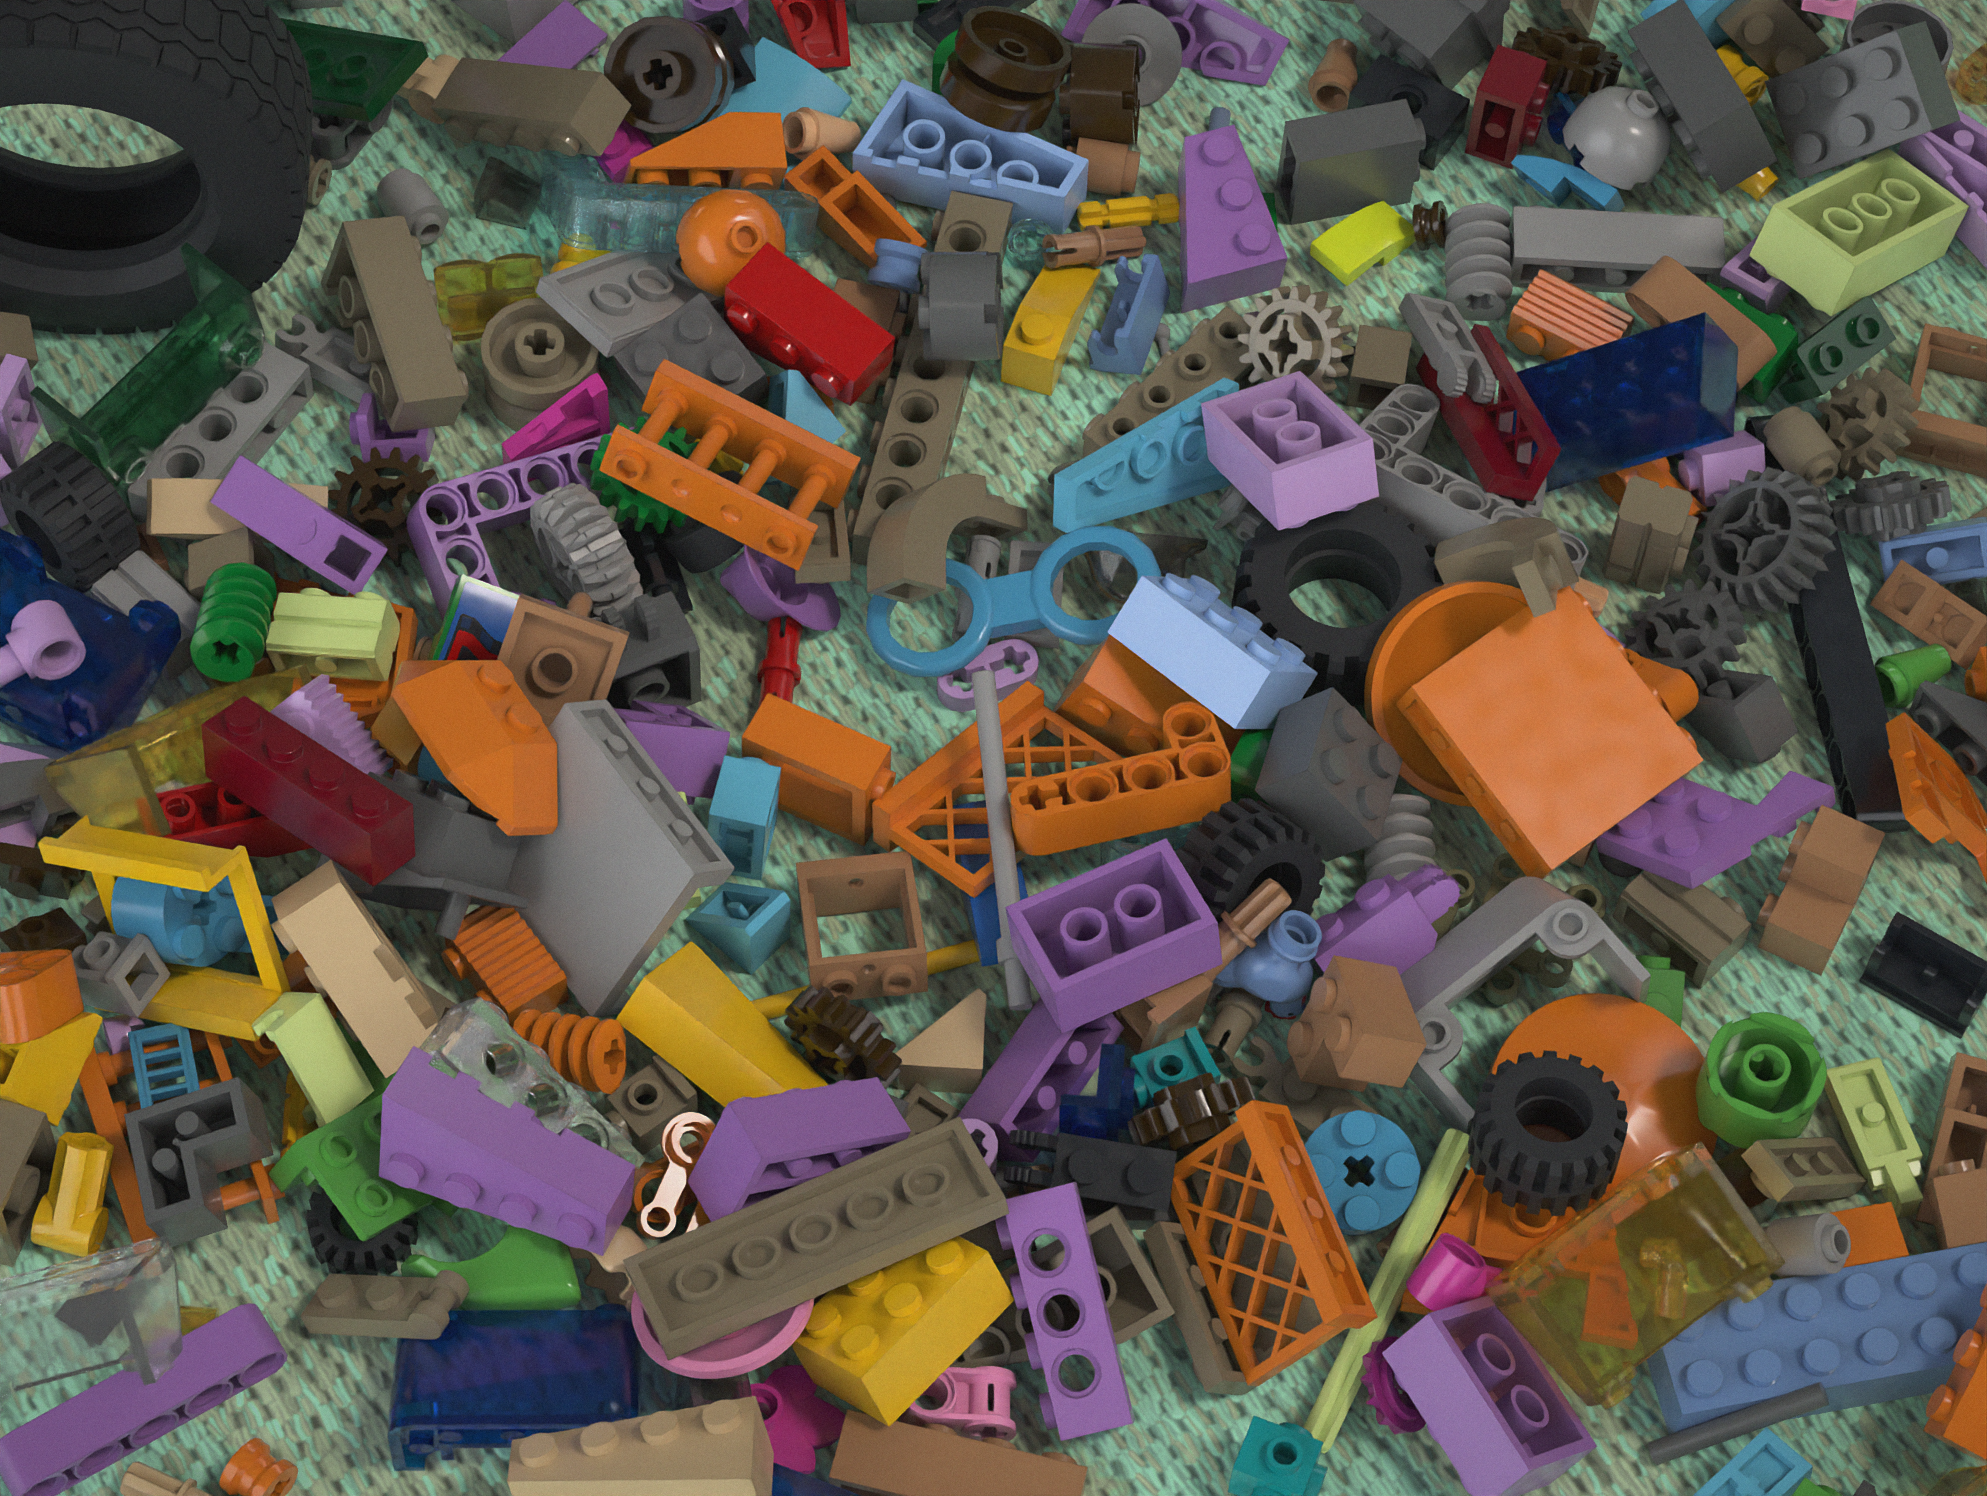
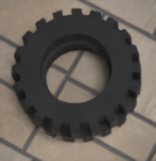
[1231,501,1444,707]

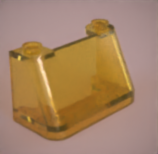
[1484,1142,1786,1410]

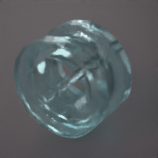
[1006,218,1054,271]

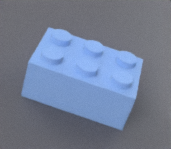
[1108,573,1318,729]

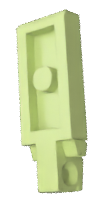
[1824,1057,1923,1219]

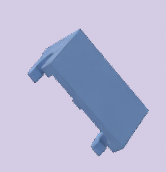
[1087,254,1170,375]

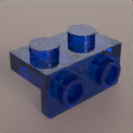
[1059,1043,1136,1142]

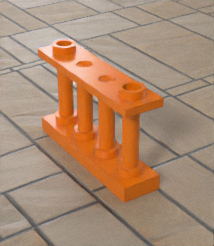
[599,359,861,571]
[78,1029,285,1267]

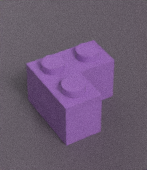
[613,700,731,805]

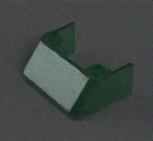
[30,242,265,487]

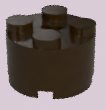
[1059,42,1140,147]

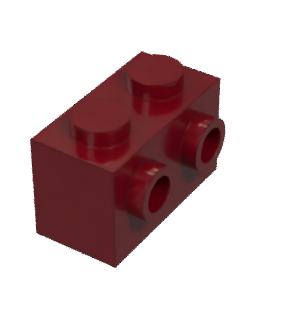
[1464,44,1550,170]

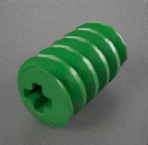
[190,562,277,682]

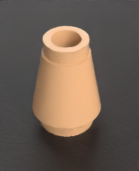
[782,107,861,160]

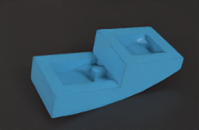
[1511,155,1625,212]

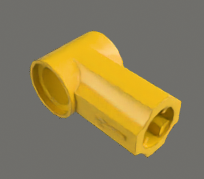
[31,1132,114,1260]

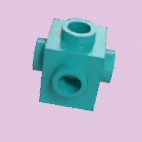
[1228,1416,1328,1496]

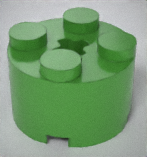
[1696,1012,1827,1149]

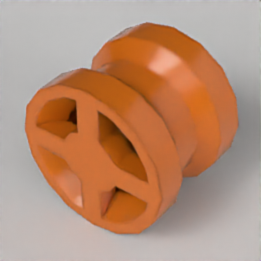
[219,1438,298,1496]

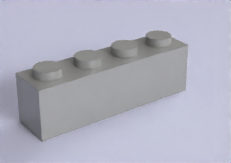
[1509,205,1725,293]

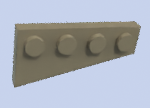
[1183,1117,1323,1363]

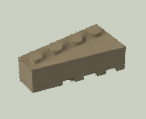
[320,215,469,432]

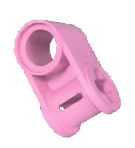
[900,1366,1017,1441]

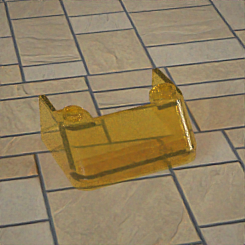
[43,664,313,837]

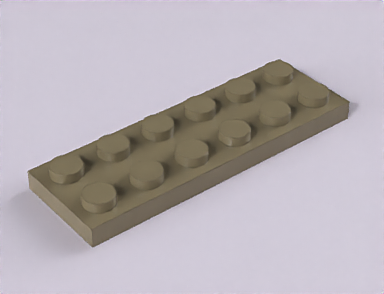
[623,1116,1010,1360]

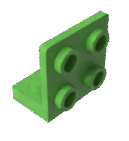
[268,1094,440,1241]

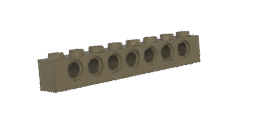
[846,191,1013,566]

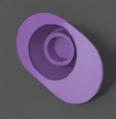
[720,544,841,632]

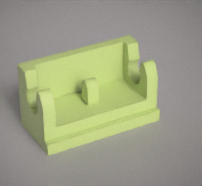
[252,992,374,1128]

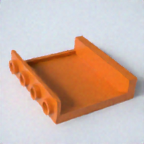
[1396,586,1704,879]

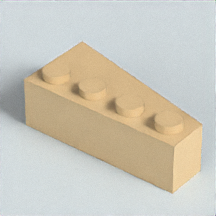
[507,1396,774,1496]

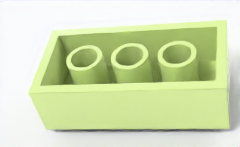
[1749,148,1969,316]

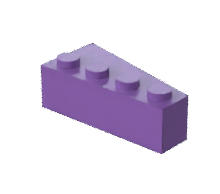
[379,1046,635,1256]

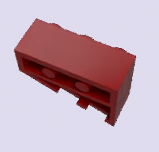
[724,242,895,406]

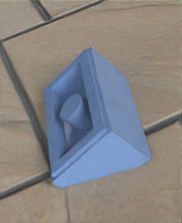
[1878,517,1987,585]

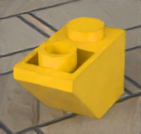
[0,1012,103,1127]

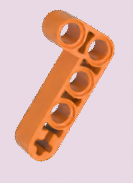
[1010,702,1231,856]
[0,949,84,1044]

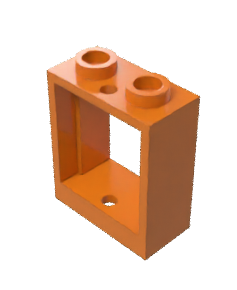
[742,693,896,846]

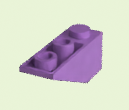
[210,454,388,595]

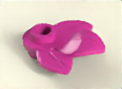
[732,1365,846,1475]

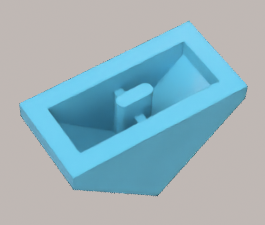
[764,369,846,485]
[686,882,790,975]

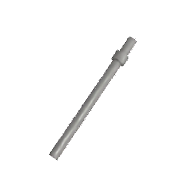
[972,670,1032,1010]

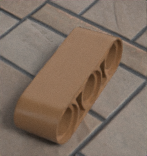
[1625,255,1777,392]

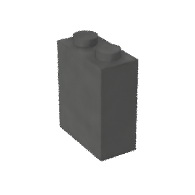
[1276,99,1426,225]

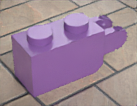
[1312,863,1461,977]

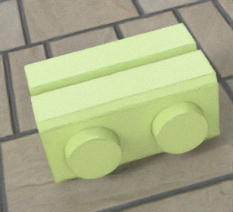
[266,588,400,681]

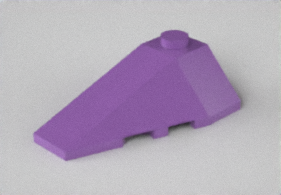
[1061,0,1290,86]

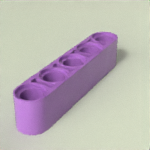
[0,1303,288,1496]

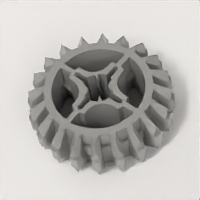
[530,483,643,618]

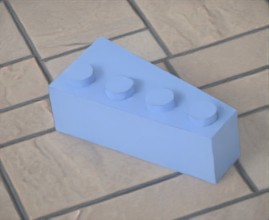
[853,79,1089,234]

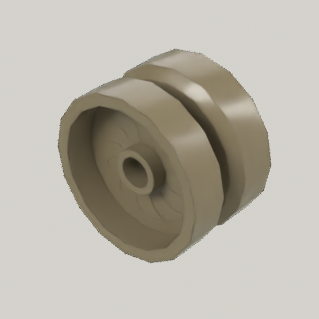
[480,298,601,431]

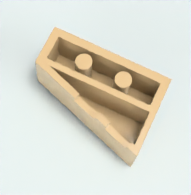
[271,860,446,1078]

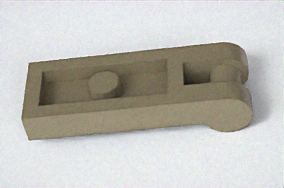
[300,1270,470,1340]

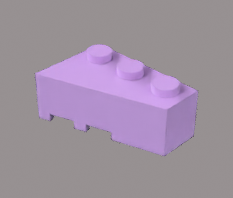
[1897,110,1987,269]

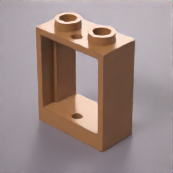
[1895,323,1987,478]
[796,851,928,1000]

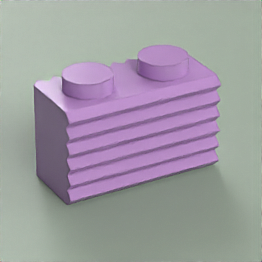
[270,674,393,775]

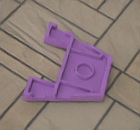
[1596,733,1835,889]

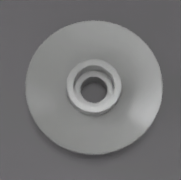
[1081,3,1182,106]

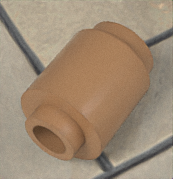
[1067,137,1141,197]

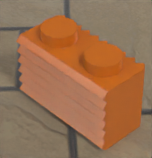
[1506,269,1635,385]
[441,906,569,1027]

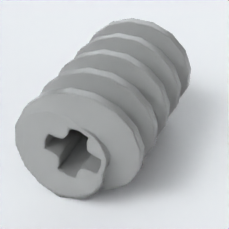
[1444,203,1513,321]
[1363,794,1437,884]

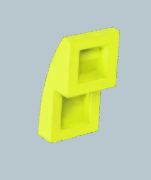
[1310,201,1416,286]

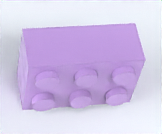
[1201,371,1379,531]

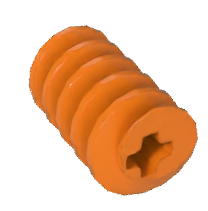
[495,1008,627,1094]

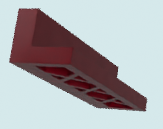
[1415,324,1562,502]

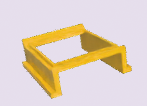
[38,814,291,1042]

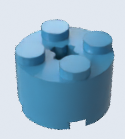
[111,875,246,967]
[1304,1110,1421,1236]

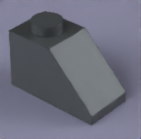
[1683,670,1798,763]

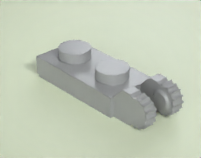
[1398,292,1497,404]

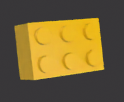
[791,1236,1014,1427]

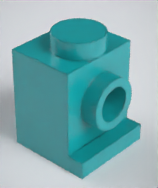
[1124,1027,1221,1110]

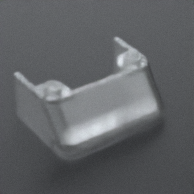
[0,1237,183,1414]

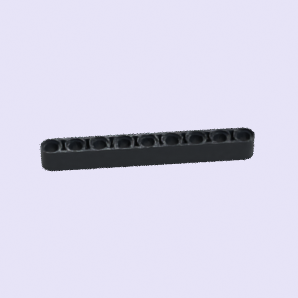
[1744,415,1911,833]

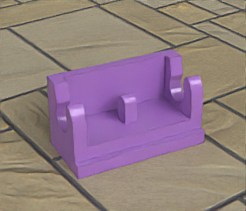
[497,0,608,69]

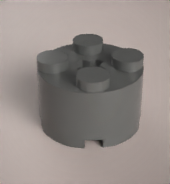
[918,251,1004,361]

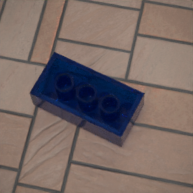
[1512,312,1738,492]

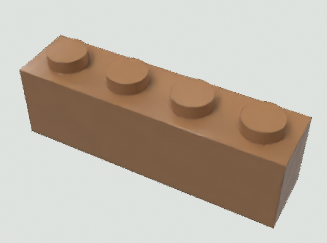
[829,1409,1088,1496]

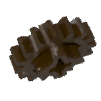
[1511,25,1622,98]
[328,447,447,567]
[784,985,902,1090]
[1126,1072,1256,1153]

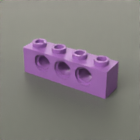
[995,1182,1135,1441]

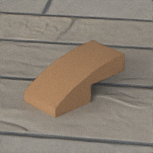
[1870,559,1987,670]

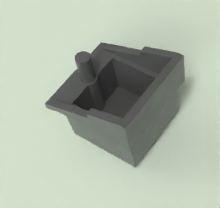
[1353,0,1510,90]
[315,769,530,940]

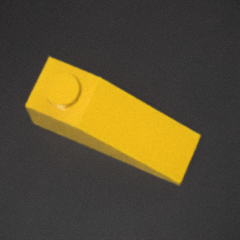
[1001,264,1101,396]

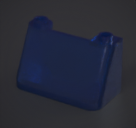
[0,528,181,763]
[387,1303,643,1471]

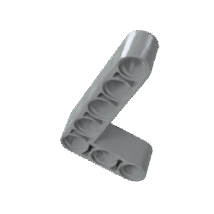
[1359,384,1588,591]

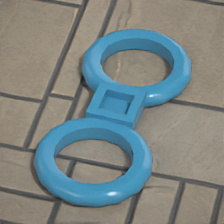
[866,526,1161,677]

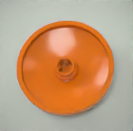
[1364,580,1528,807]
[1487,993,1718,1227]

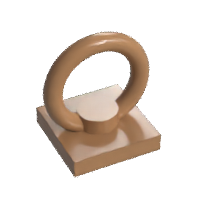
[497,591,630,728]

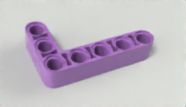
[406,426,635,621]

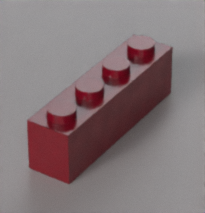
[201,695,415,887]

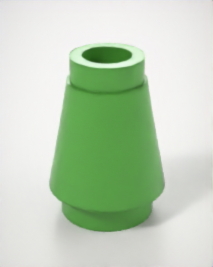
[1874,643,1952,708]

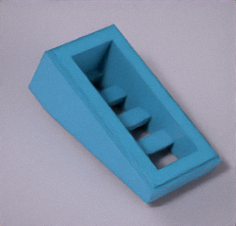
[128,1023,200,1109]

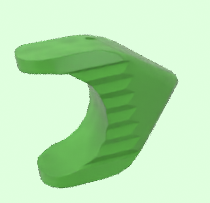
[400,1224,581,1330]

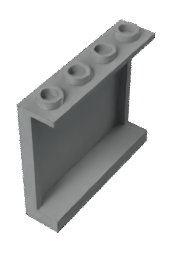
[506,699,735,1017]

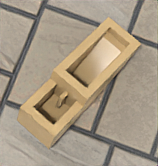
[146,478,328,544]

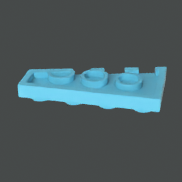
[1053,377,1239,533]

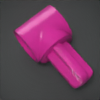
[1406,1233,1511,1311]

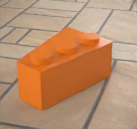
[1053,634,1246,758]

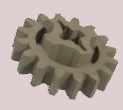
[1238,284,1354,394]
[1816,367,1920,482]

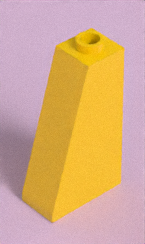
[615,941,828,1107]

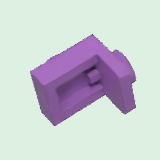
[349,393,436,463]

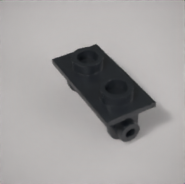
[618,516,693,613]

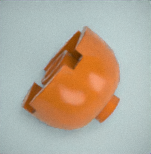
[676,189,786,297]

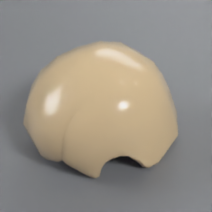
[569,1225,648,1314]

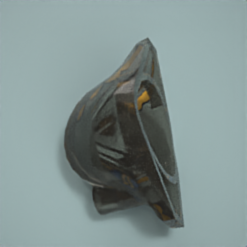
[1063,531,1208,605]

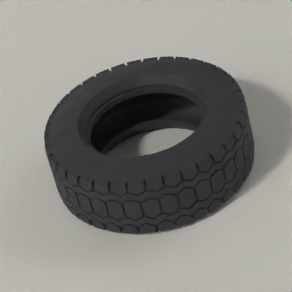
[0,0,313,335]

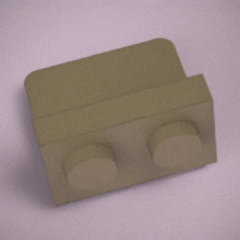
[1716,0,1830,78]

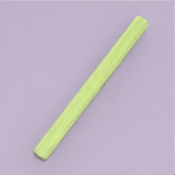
[1303,1128,1471,1454]

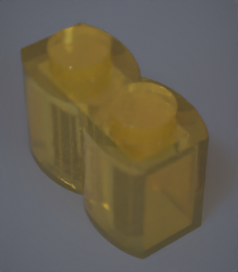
[433,253,544,341]

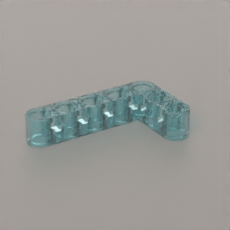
[539,149,820,258]

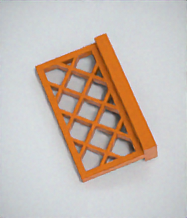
[872,681,1123,898]
[1170,1100,1378,1386]

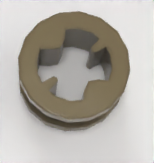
[307,155,332,206]

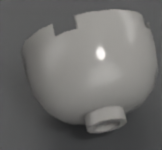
[1563,86,1671,190]

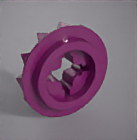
[1360,1336,1426,1435]

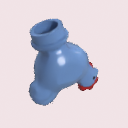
[1213,910,1322,1020]

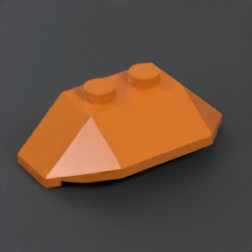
[391,660,558,836]

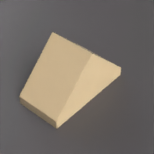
[892,988,987,1094]

